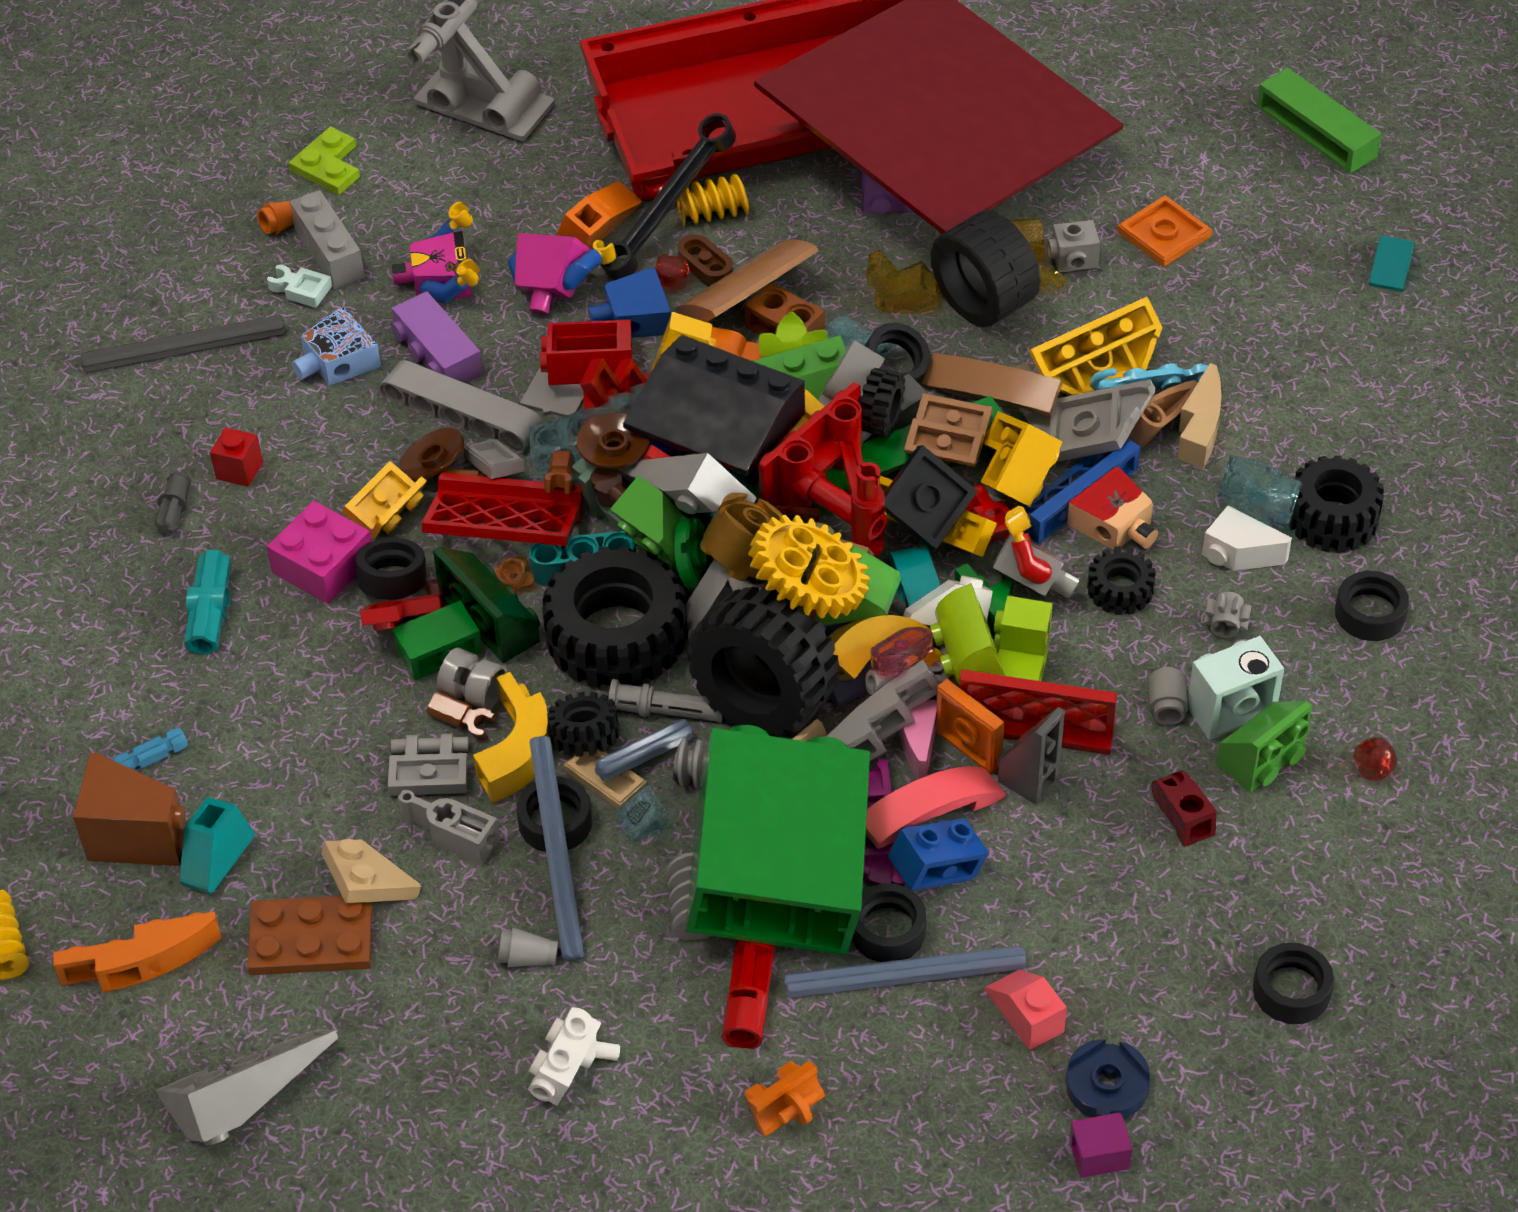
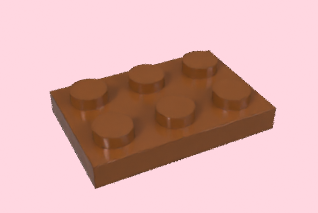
[247,896,373,975]

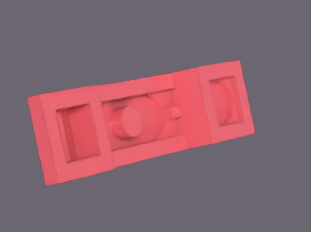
[866,766,1006,849]

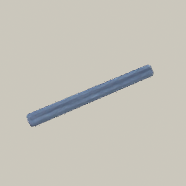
[529,736,584,961]
[784,946,1026,998]

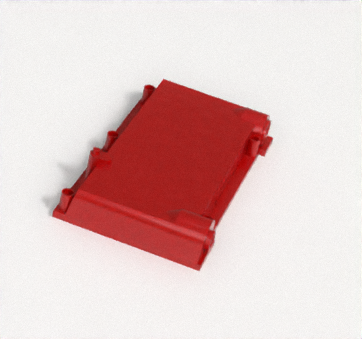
[580,0,903,201]

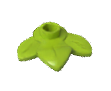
[758,312,828,358]

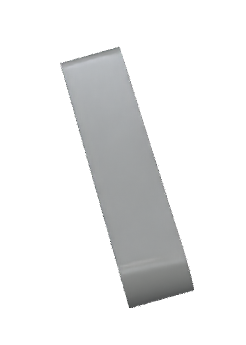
[379,360,543,454]

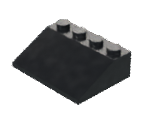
[623,335,805,476]

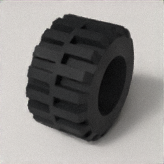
[1287,455,1384,553]

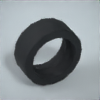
[864,322,931,382]
[355,537,427,600]
[1335,570,1409,641]
[517,776,592,852]
[852,884,926,962]
[1253,943,1334,1024]

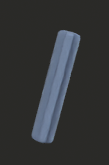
[594,719,694,781]

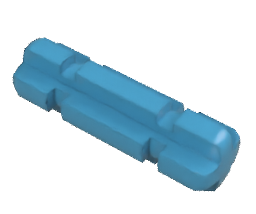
[113,727,188,771]

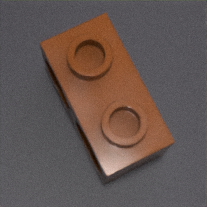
[745,282,825,335]

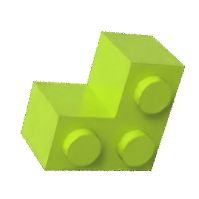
[994,596,1053,703]

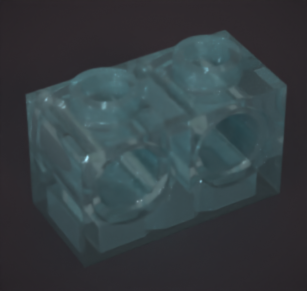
[529,407,600,479]
[1217,455,1302,527]

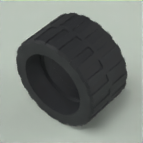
[930,210,1041,327]

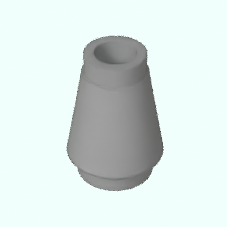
[498,927,558,968]

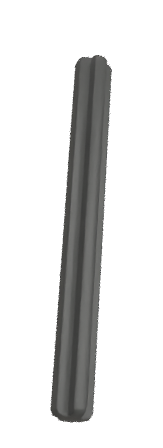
[80,315,286,373]

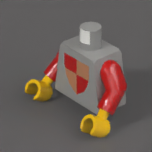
[993,506,1079,599]

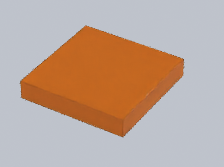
[1117,195,1212,267]
[936,679,1004,774]

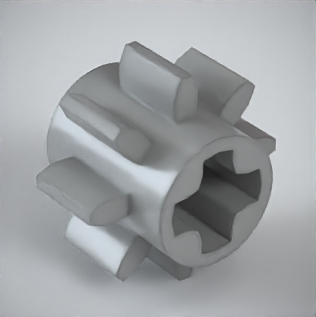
[1203,592,1251,638]

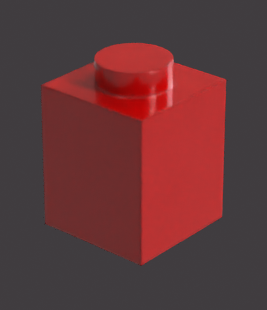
[210,427,263,487]

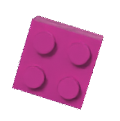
[266,500,372,604]

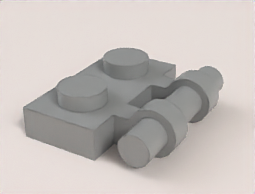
[388,733,469,796]

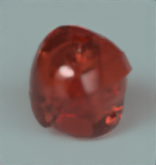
[655,253,689,290]
[1353,737,1398,781]

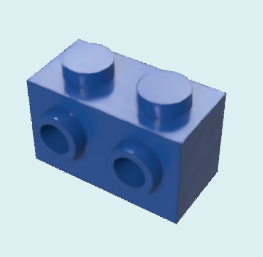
[888,818,989,891]

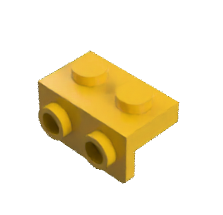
[342,461,427,539]

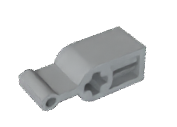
[818,340,885,406]
[398,790,500,865]

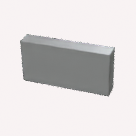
[464,439,525,479]

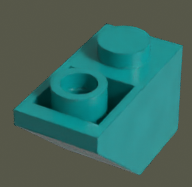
[179,797,256,895]

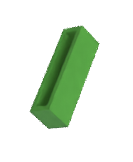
[1257,67,1382,174]

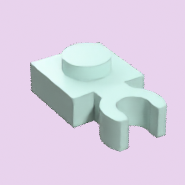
[267,265,332,308]

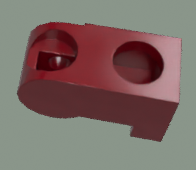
[1151,770,1217,847]

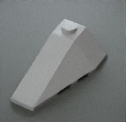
[619,453,756,514]

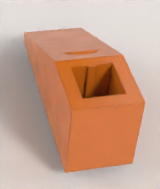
[556,181,643,250]

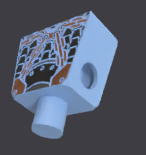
[292,307,381,385]

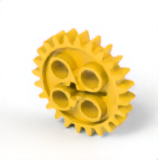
[748,515,870,619]

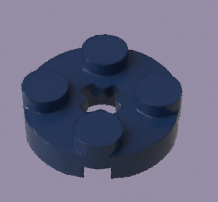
[1065,1039,1150,1118]

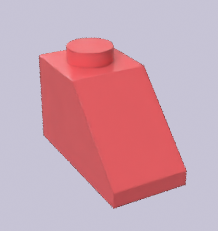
[985,969,1067,1050]

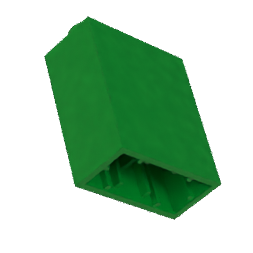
[685,725,870,955]

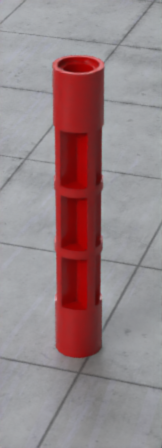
[721,940,775,1049]

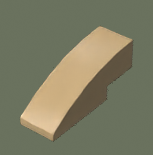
[1177,363,1222,469]

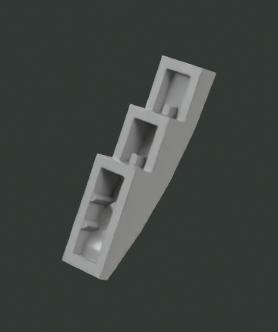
[826,660,940,761]

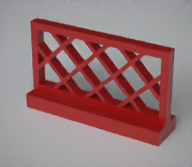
[421,472,583,546]
[960,669,1117,755]

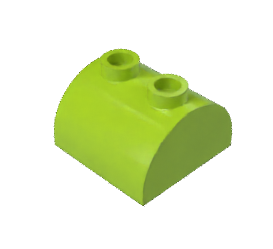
[930,583,1005,688]

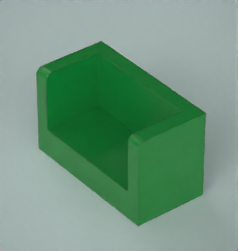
[392,600,482,681]

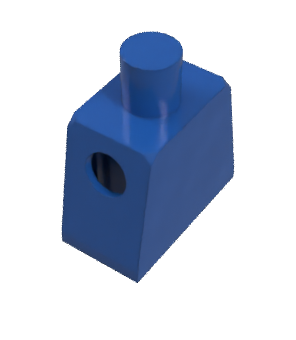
[588,267,671,338]

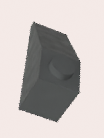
[997,707,1065,805]

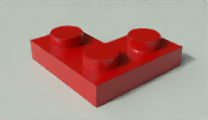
[580,358,647,414]
[360,593,445,631]

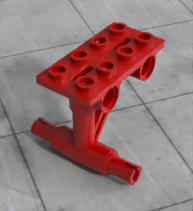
[758,382,887,559]

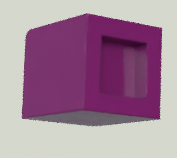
[1069,1113,1133,1178]

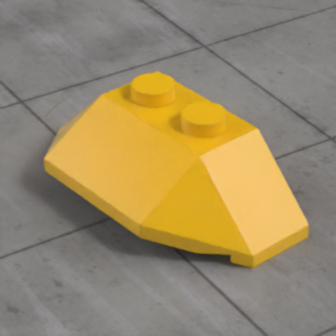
[1029,297,1163,396]

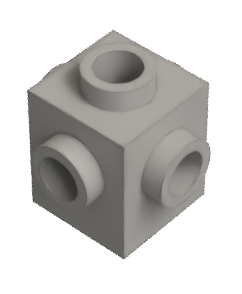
[1047,220,1100,272]

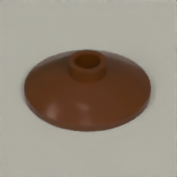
[577,413,650,469]
[399,428,464,480]

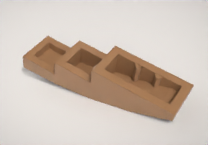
[921,353,1062,417]

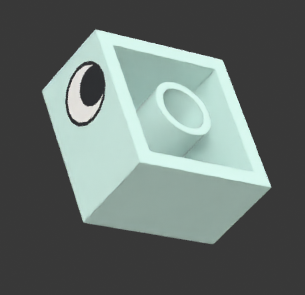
[1188,636,1284,740]

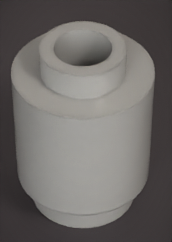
[1148,667,1188,725]

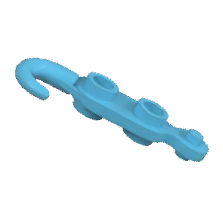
[1090,364,1209,391]

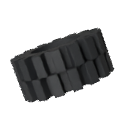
[859,368,906,437]
[1087,547,1156,615]
[547,692,620,757]

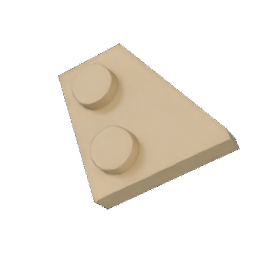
[321,839,421,903]

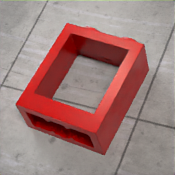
[540,319,633,385]

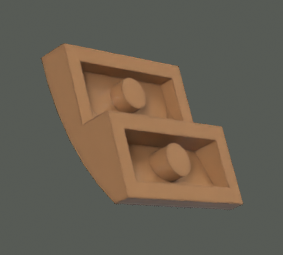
[904,393,993,467]

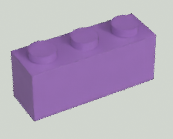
[391,291,483,383]

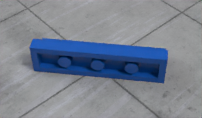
[1021,439,1140,544]

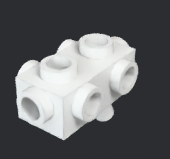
[528,1007,620,1106]

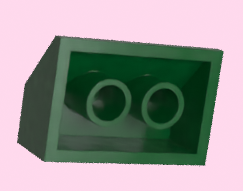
[433,547,541,664]

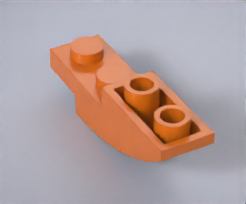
[53,912,221,993]

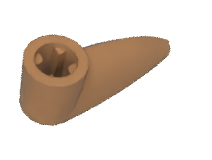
[1126,380,1197,448]

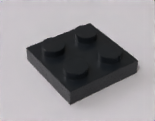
[884,445,977,550]

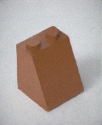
[73,753,186,866]

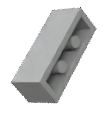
[289,190,365,289]

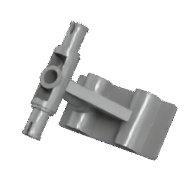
[404,0,555,141]

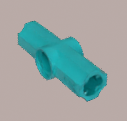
[184,550,232,654]

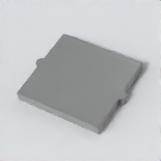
[520,368,584,419]

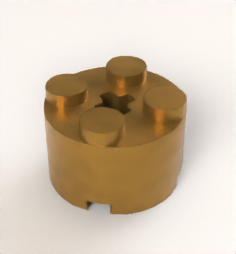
[700,493,783,581]

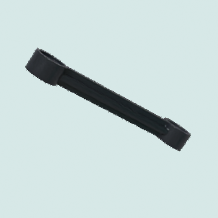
[600,113,736,280]

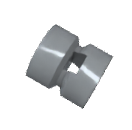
[437,647,508,711]

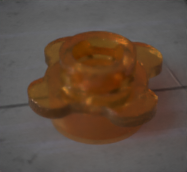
[494,556,535,591]

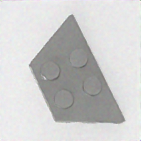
[1021,379,1155,462]

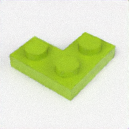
[288,126,360,195]

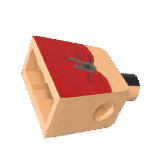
[1067,466,1158,550]

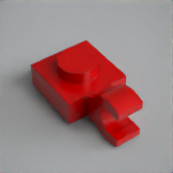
[965,484,1010,543]

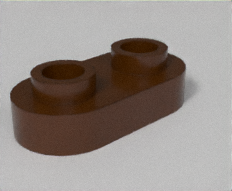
[678,235,733,285]

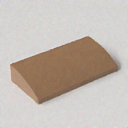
[674,240,819,322]

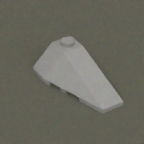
[156,1029,338,1146]

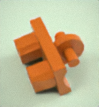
[744,1061,825,1137]

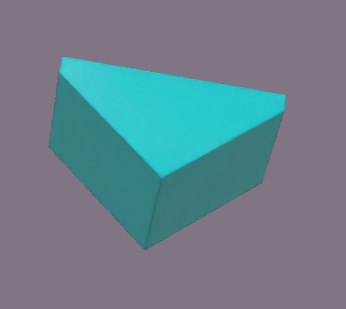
[1369,235,1415,292]

